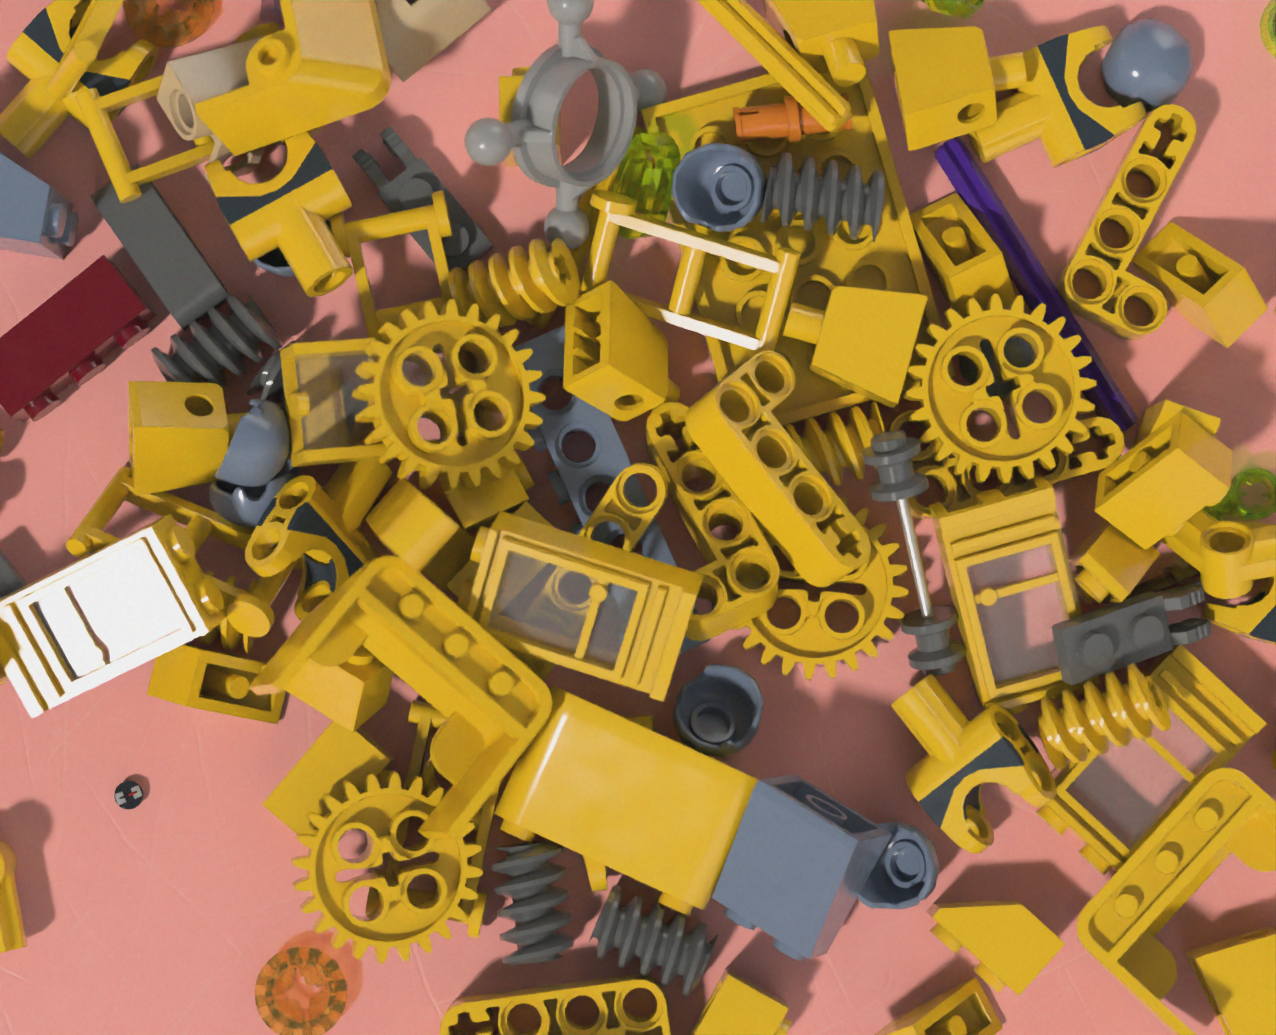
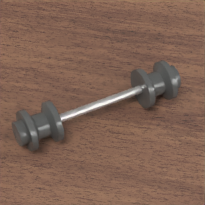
[862,430,966,676]

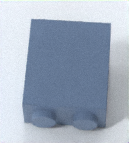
[0,153,78,260]
[712,774,892,961]

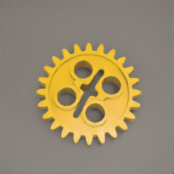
[904,294,1096,485]
[352,299,545,493]
[732,497,909,681]
[291,770,483,964]

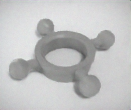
[464,0,667,250]

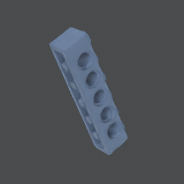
[513,325,710,654]

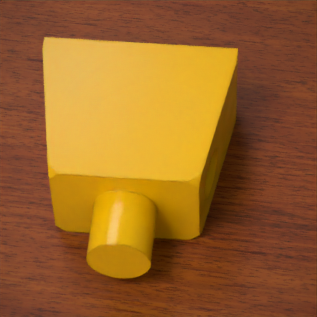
[763,0,880,87]
[888,26,1027,151]
[563,280,680,421]
[783,286,928,408]
[128,381,249,496]
[1184,926,1276,1035]

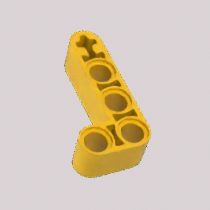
[1056,104,1197,341]
[685,351,871,587]
[646,402,780,641]
[886,410,1125,520]
[365,478,475,590]
[440,973,671,1035]

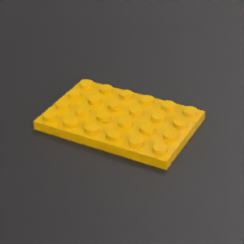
[641,61,956,426]

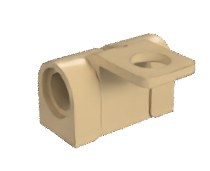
[375,0,491,83]
[156,35,268,184]

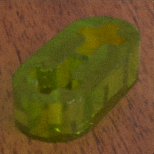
[613,132,680,240]

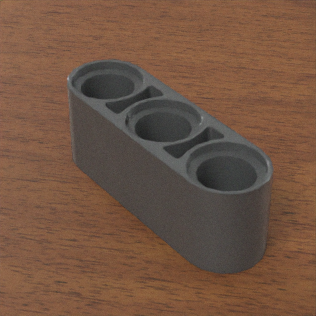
[90,163,230,331]

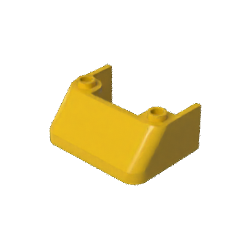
[195,0,391,156]
[248,556,552,840]
[1076,768,1276,1035]

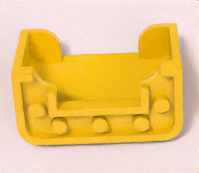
[494,685,758,916]

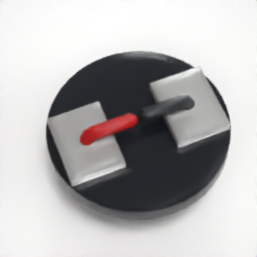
[114,781,143,810]

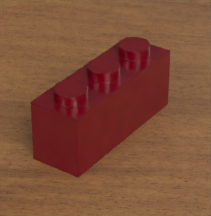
[0,255,156,422]

